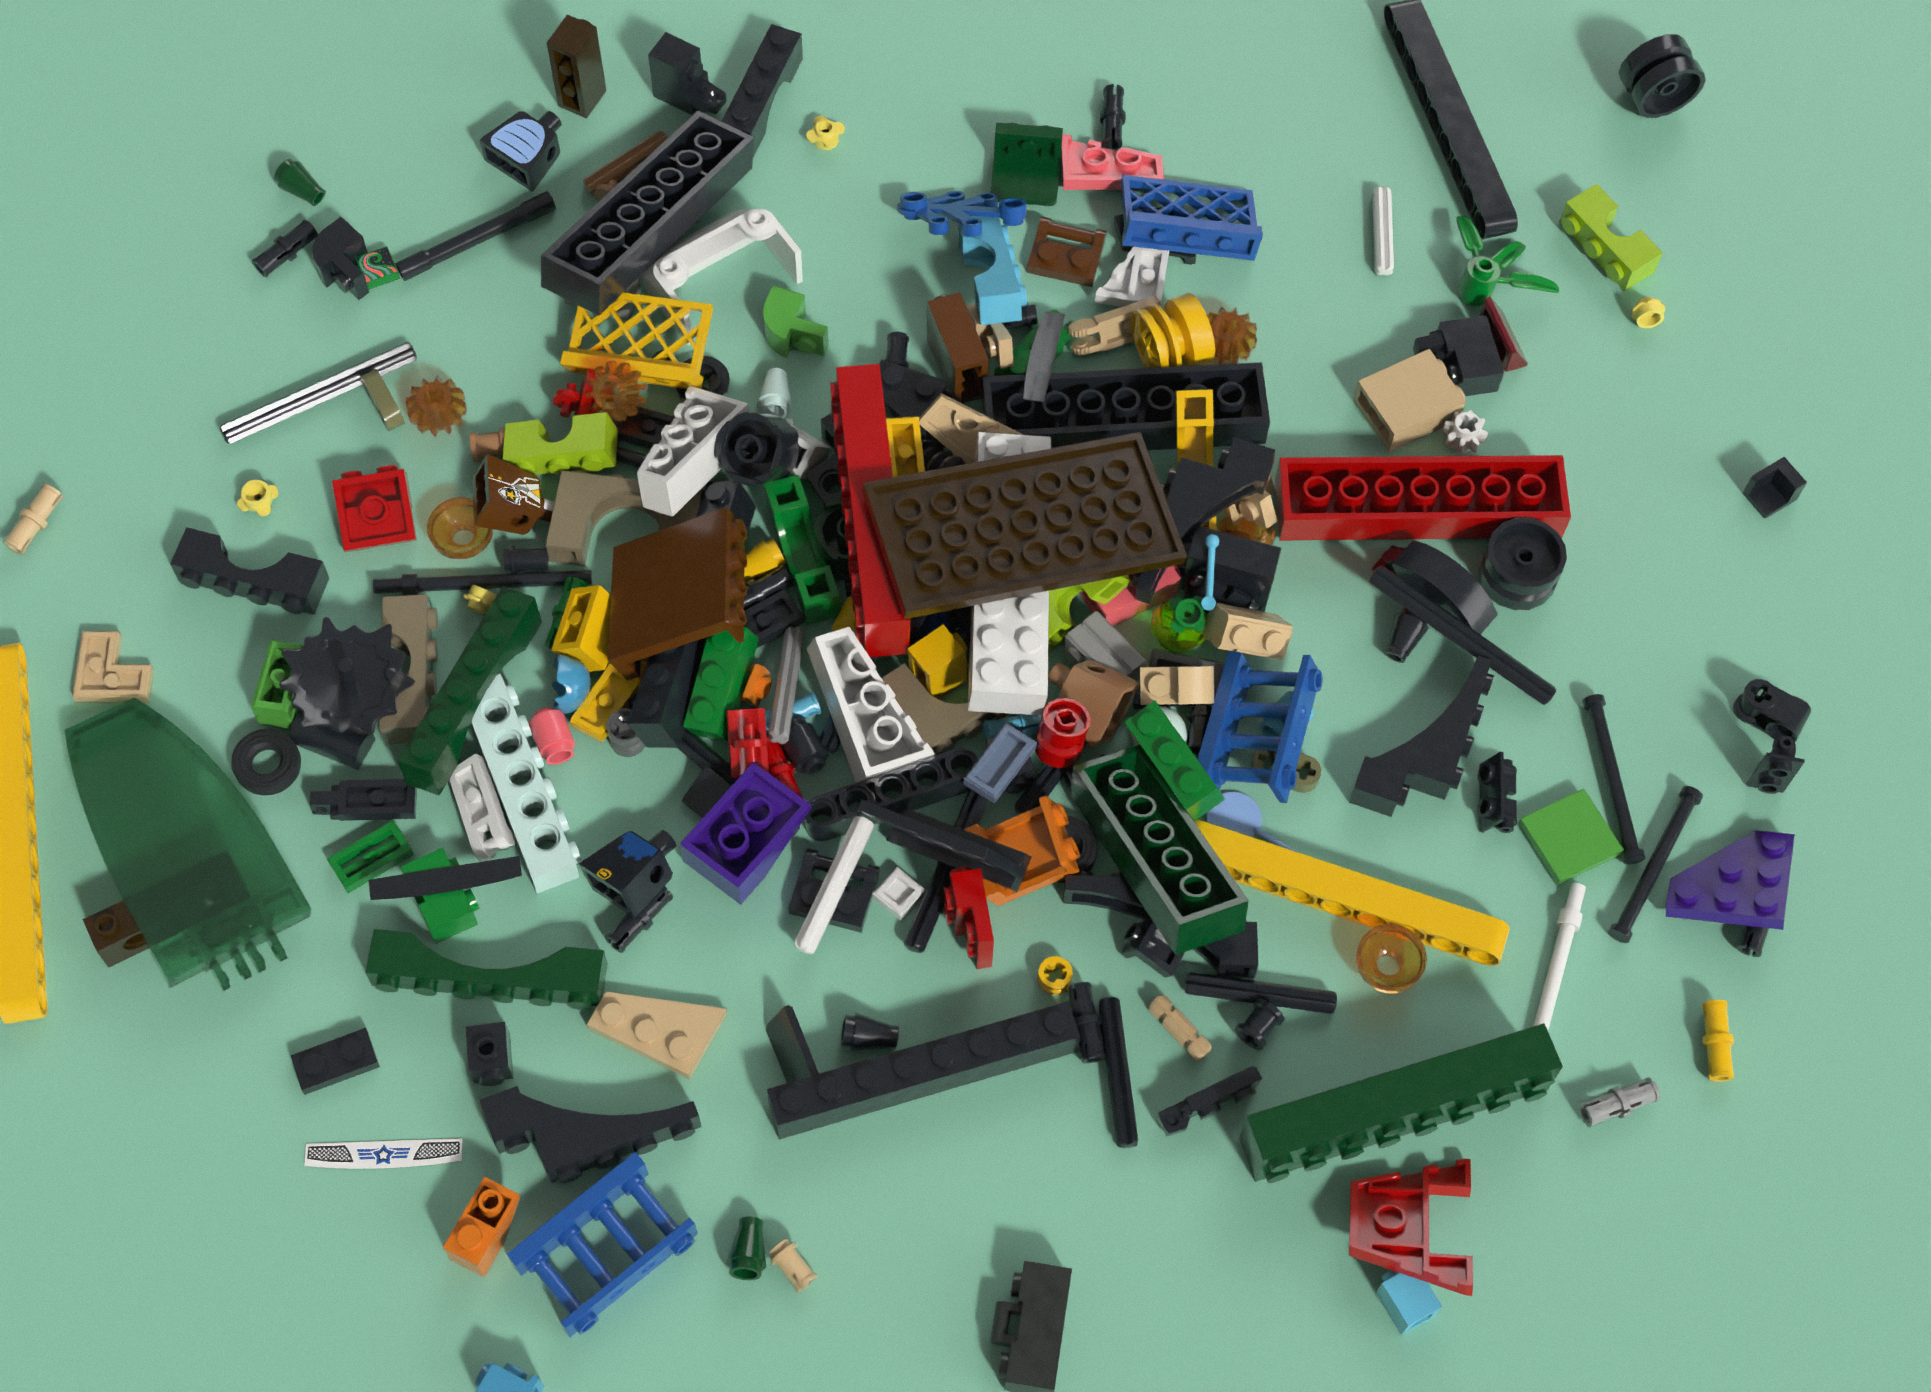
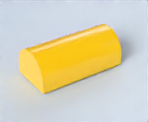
[886,417,925,477]

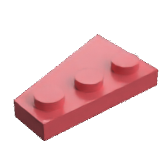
[1061,134,1164,190]

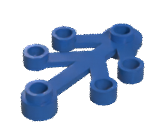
[897,191,1026,237]

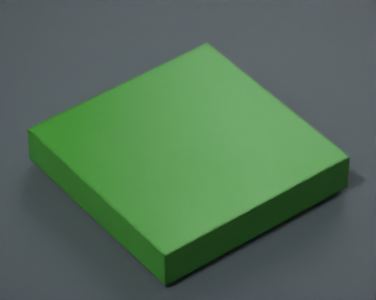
[1518,788,1624,886]

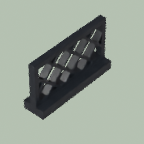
[857,799,1032,892]

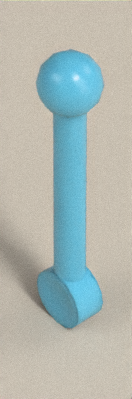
[1201,534,1219,611]

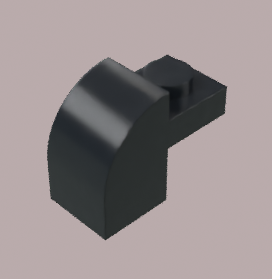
[312,217,370,300]

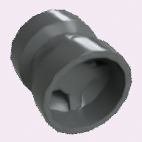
[606,708,645,757]

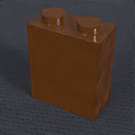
[927,292,989,404]

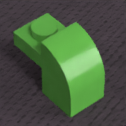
[763,285,829,358]

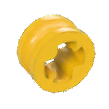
[1038,956,1073,995]

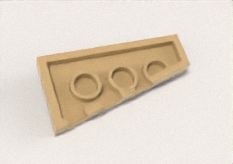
[919,393,1023,464]

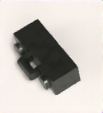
[990,1261,1072,1392]

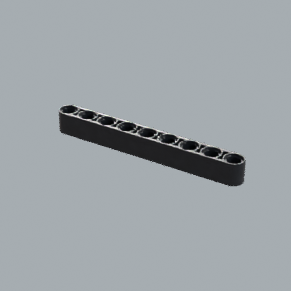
[1384,0,1518,240]

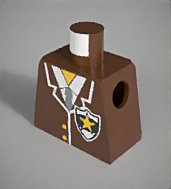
[472,454,555,535]

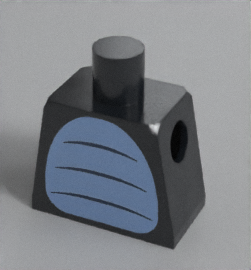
[480,111,562,192]

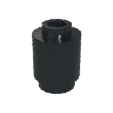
[781,717,829,775]

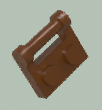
[1027,216,1107,287]

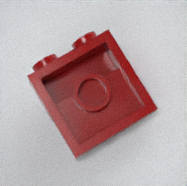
[332,465,417,552]
[943,867,994,969]

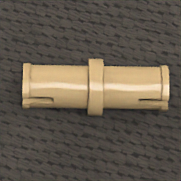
[3,484,64,555]

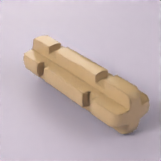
[1149,994,1212,1061]

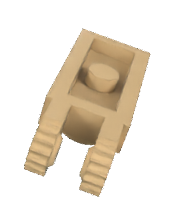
[1068,296,1161,356]

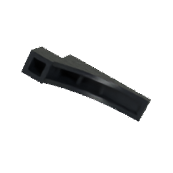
[1131,437,1275,604]
[1349,655,1494,817]
[1064,871,1259,979]
[480,1086,702,1183]

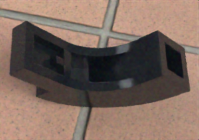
[1371,540,1498,634]

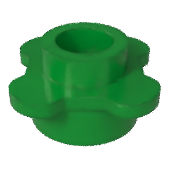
[1169,596,1207,633]

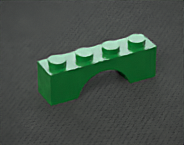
[764,475,841,625]

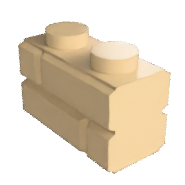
[1203,603,1293,660]

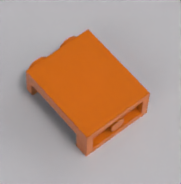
[964,795,1080,906]

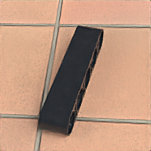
[805,747,978,841]

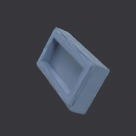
[963,723,1037,804]

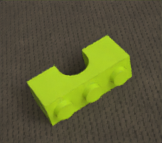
[1559,184,1663,291]
[503,412,618,475]
[1048,575,1132,651]

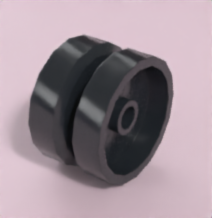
[1618,34,1706,118]
[1478,518,1567,610]

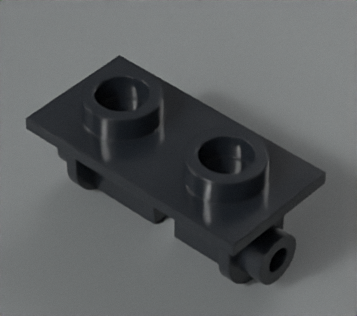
[1184,572,1260,614]
[1746,735,1805,794]
[1477,751,1517,833]

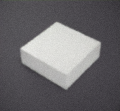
[872,867,926,921]

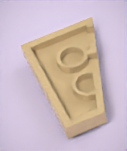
[587,992,727,1080]

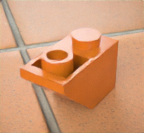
[442,1176,520,1277]

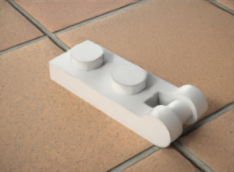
[449,754,516,862]

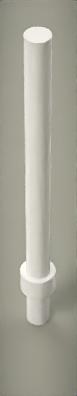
[1533,883,1586,1030]

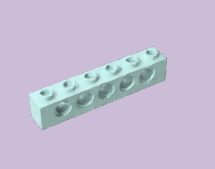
[471,673,582,893]

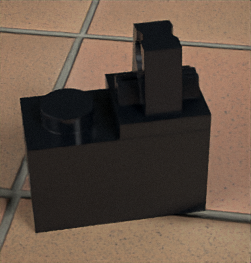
[648,32,727,115]
[1413,315,1504,396]

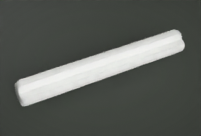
[794,816,874,954]

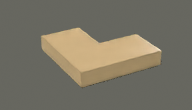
[72,631,154,703]

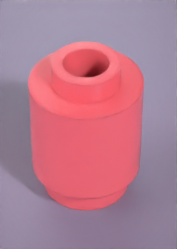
[529,707,575,765]

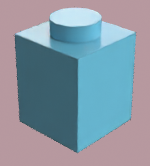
[1376,1270,1442,1335]

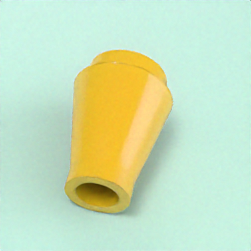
[744,538,786,581]

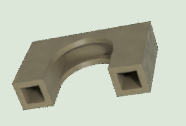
[546,470,704,566]
[882,663,1009,756]

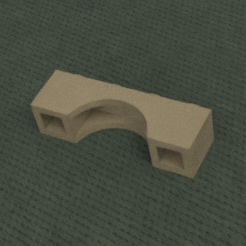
[379,594,438,744]

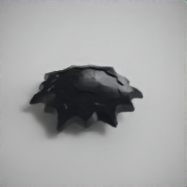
[279,617,415,735]

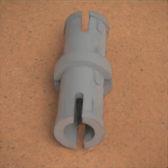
[1578,1077,1660,1127]

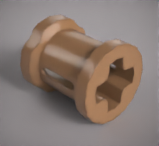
[469,427,505,463]

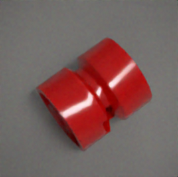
[1035,698,1091,768]

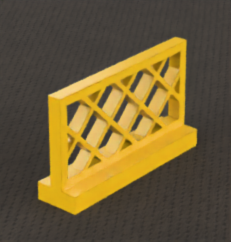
[560,292,714,389]

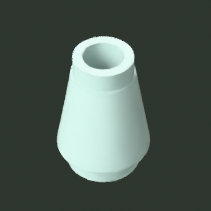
[757,368,792,419]

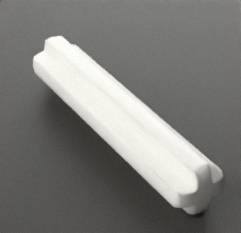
[1372,186,1394,276]

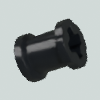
[1234,998,1285,1050]

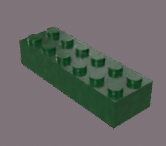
[1071,744,1249,955]

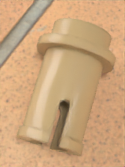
[768,1239,818,1293]

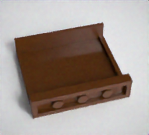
[608,507,747,681]

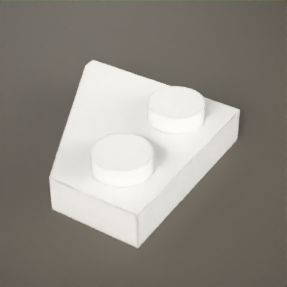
[1095,247,1169,307]

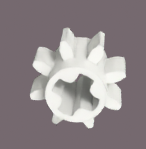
[1442,410,1488,454]

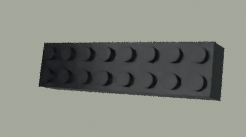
[541,111,754,316]
[982,362,1270,450]

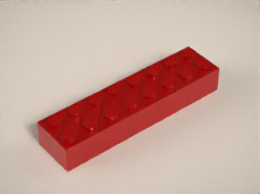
[830,364,910,657]
[1275,455,1571,541]

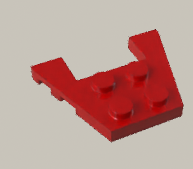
[1349,1159,1473,1296]

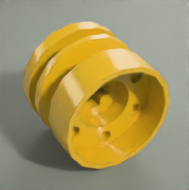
[1131,293,1215,368]

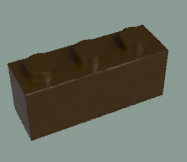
[547,14,607,119]

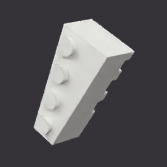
[637,386,749,517]
[807,627,935,782]

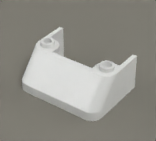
[640,208,803,345]

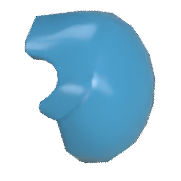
[551,654,591,714]

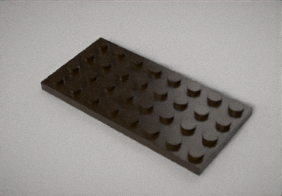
[862,432,1187,619]

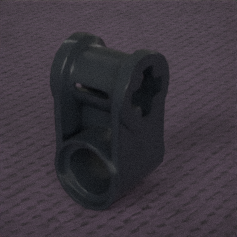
[1733,679,1811,742]

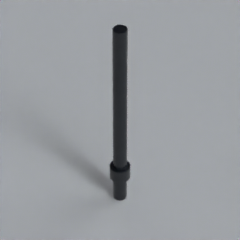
[373,570,592,596]

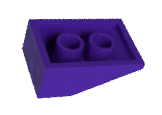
[680,762,812,905]

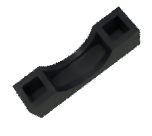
[721,24,803,157]
[170,527,329,615]

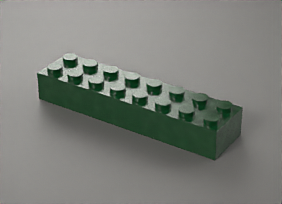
[1239,1023,1563,1183]

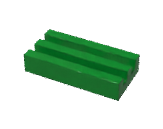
[327,820,414,893]

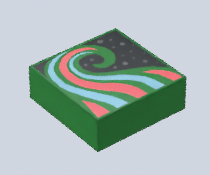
[355,246,400,290]

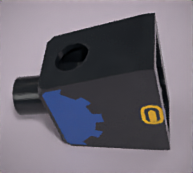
[579,830,677,918]

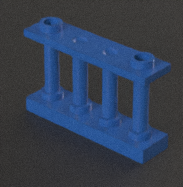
[1197,651,1323,803]
[506,1152,698,1337]

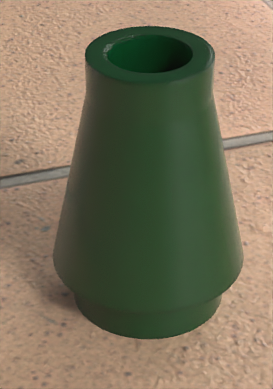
[274,159,326,206]
[726,1216,766,1280]

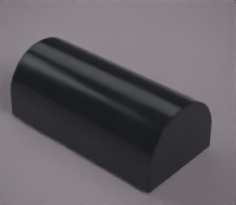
[290,711,376,770]

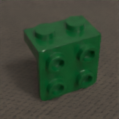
[990,123,1063,206]

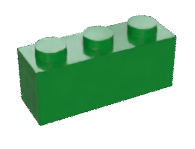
[683,627,759,743]
[1125,700,1225,821]

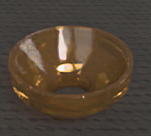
[427,497,493,559]
[1356,924,1427,993]

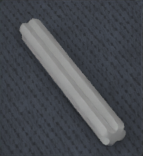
[768,626,804,744]

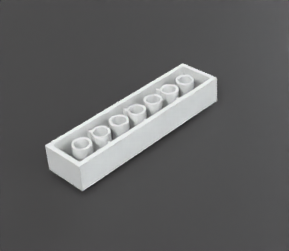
[968,432,1051,715]

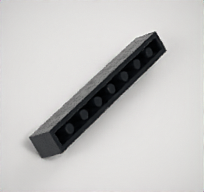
[627,481,756,748]
[767,1001,1080,1140]

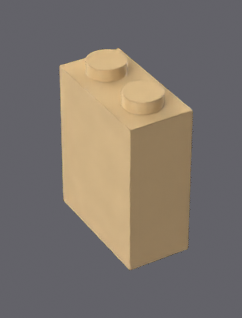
[1353,349,1466,452]

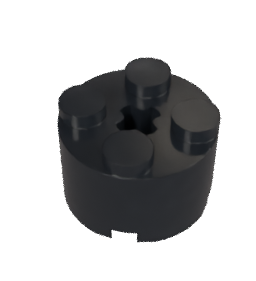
[715,412,799,485]

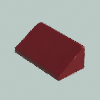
[1479,297,1528,372]

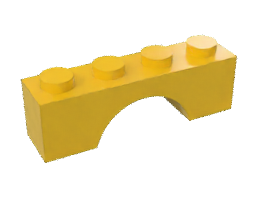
[1175,390,1217,531]

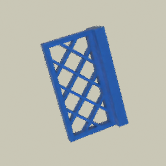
[1120,175,1263,261]

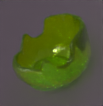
[1150,601,1206,654]

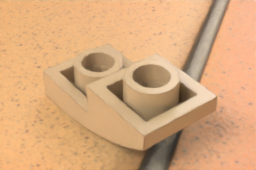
[967,304,1014,369]

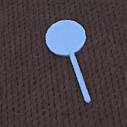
[1206,792,1299,853]

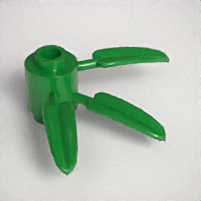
[1456,215,1559,307]

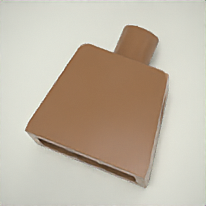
[1048,660,1140,748]

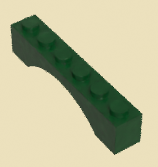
[397,586,542,796]
[365,929,608,1010]

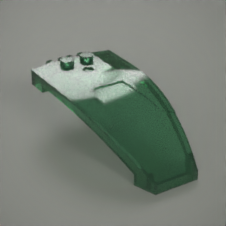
[65,697,311,991]

